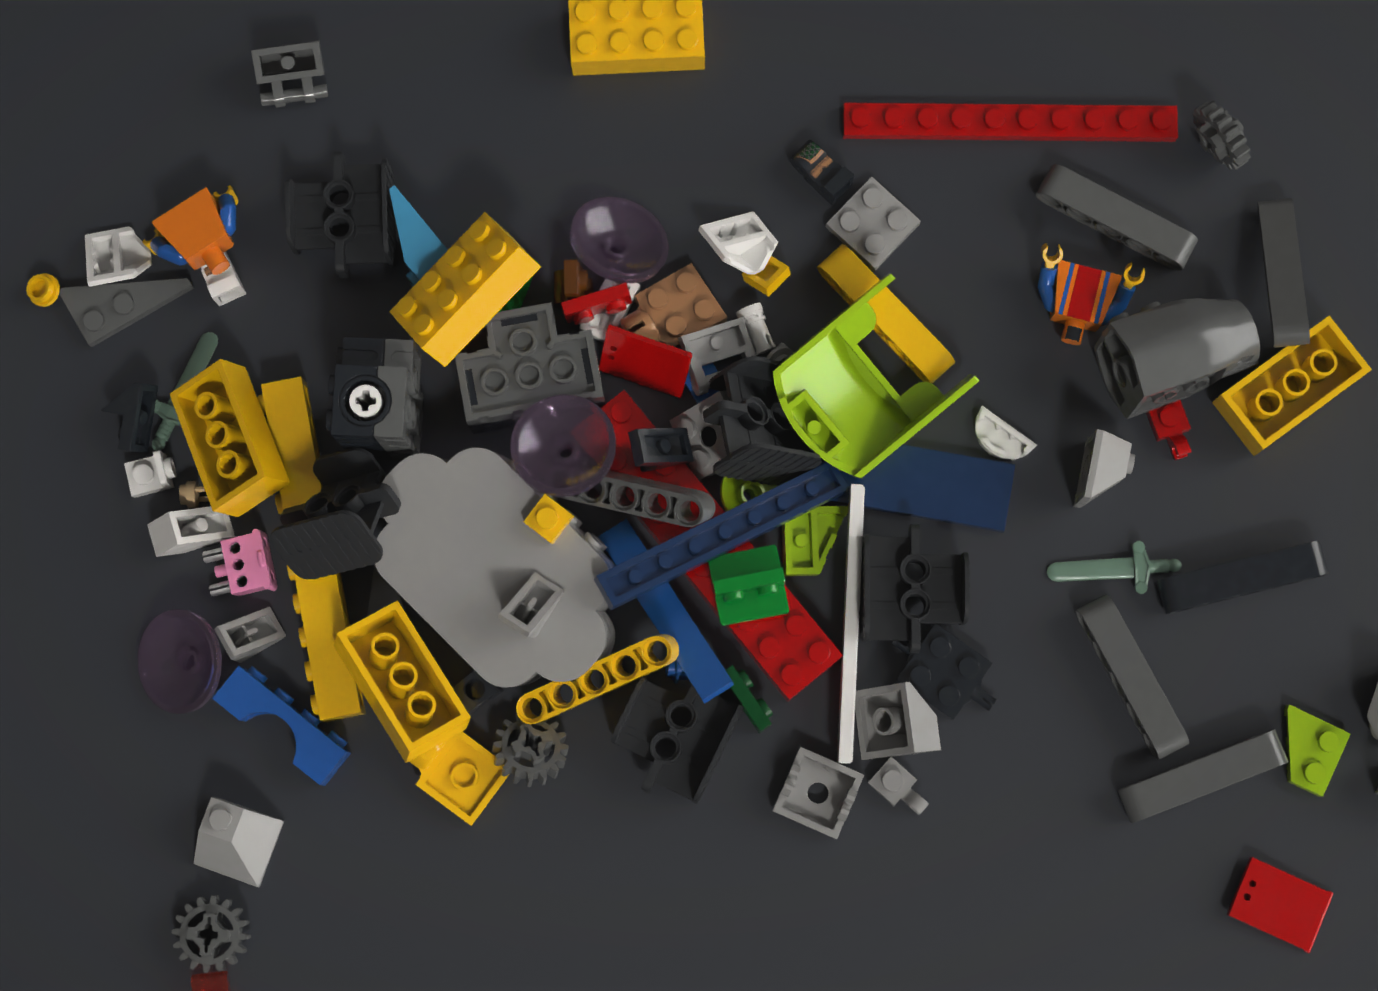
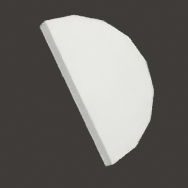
[975,406,1037,460]

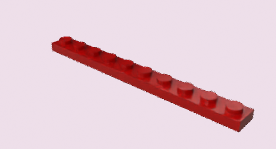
[843,103,1178,142]

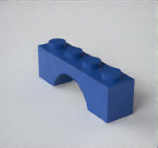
[212,666,351,786]

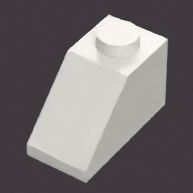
[147,506,235,557]

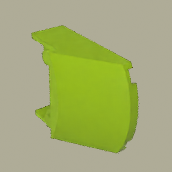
[772,273,980,478]

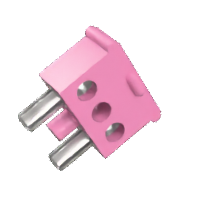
[202,529,278,596]

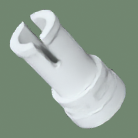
[736,302,776,356]

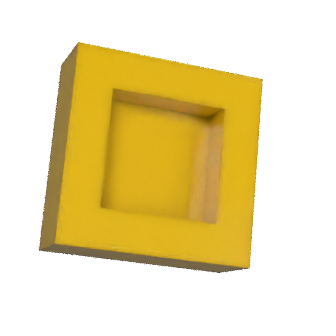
[742,256,791,297]
[523,494,574,544]

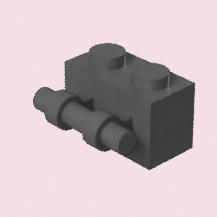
[251,40,329,108]

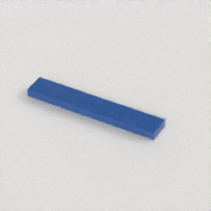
[598,519,734,704]

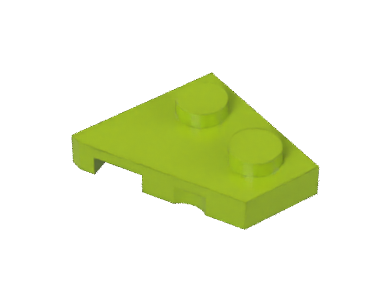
[782,506,848,576]
[1284,704,1351,797]

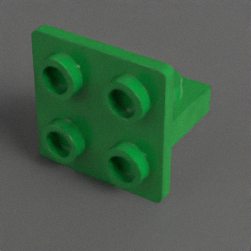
[708,545,789,626]

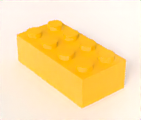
[568,0,705,76]
[389,212,541,367]
[1212,316,1372,456]
[170,359,290,517]
[334,600,471,763]

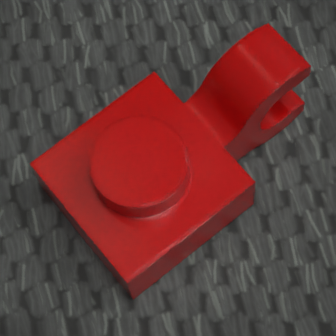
[1146,400,1191,460]

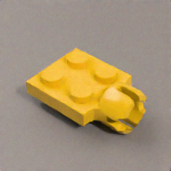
[409,731,510,826]

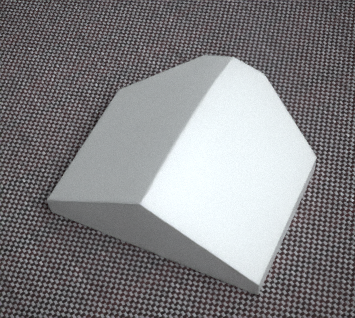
[698,211,778,275]
[85,226,152,287]

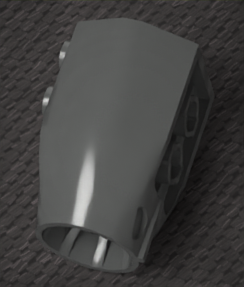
[1094,298,1260,419]

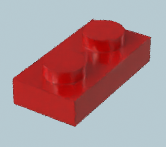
[561,282,632,325]

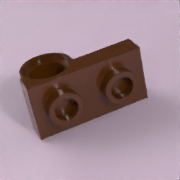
[554,260,594,309]

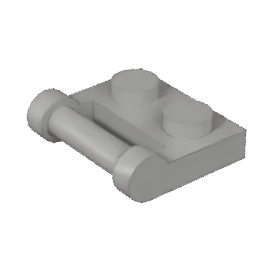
[678,317,756,396]

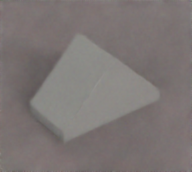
[498,572,564,638]
[214,607,286,663]

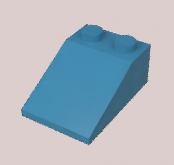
[389,185,448,287]

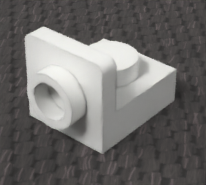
[124,450,177,498]

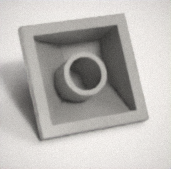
[1073,429,1135,508]
[855,682,941,760]
[193,797,284,887]

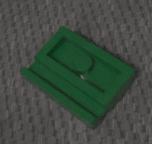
[725,665,773,734]

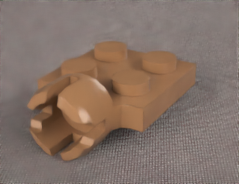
[619,263,727,349]

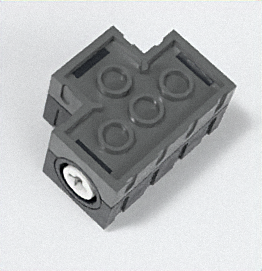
[455,302,605,434]
[326,337,424,461]

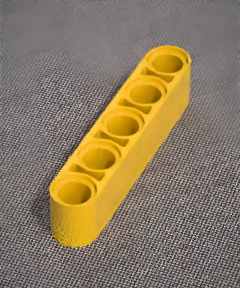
[817,244,955,384]
[516,634,679,724]

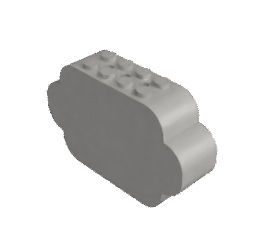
[375,448,615,687]

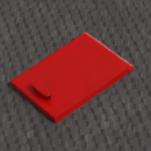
[599,324,692,398]
[1227,857,1334,953]

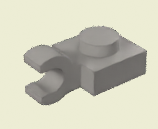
[868,757,929,815]

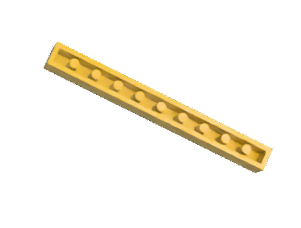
[258,376,366,722]

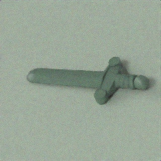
[152,332,218,451]
[1047,541,1182,594]

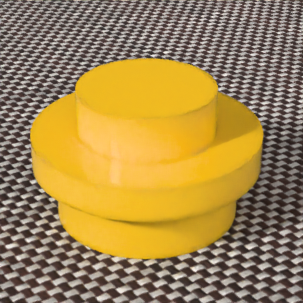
[26,273,60,307]

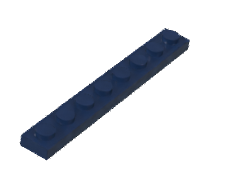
[594,462,850,610]

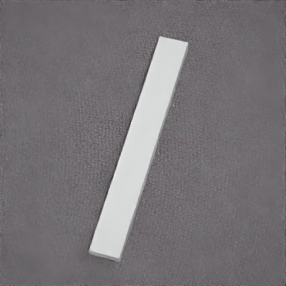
[837,484,865,763]

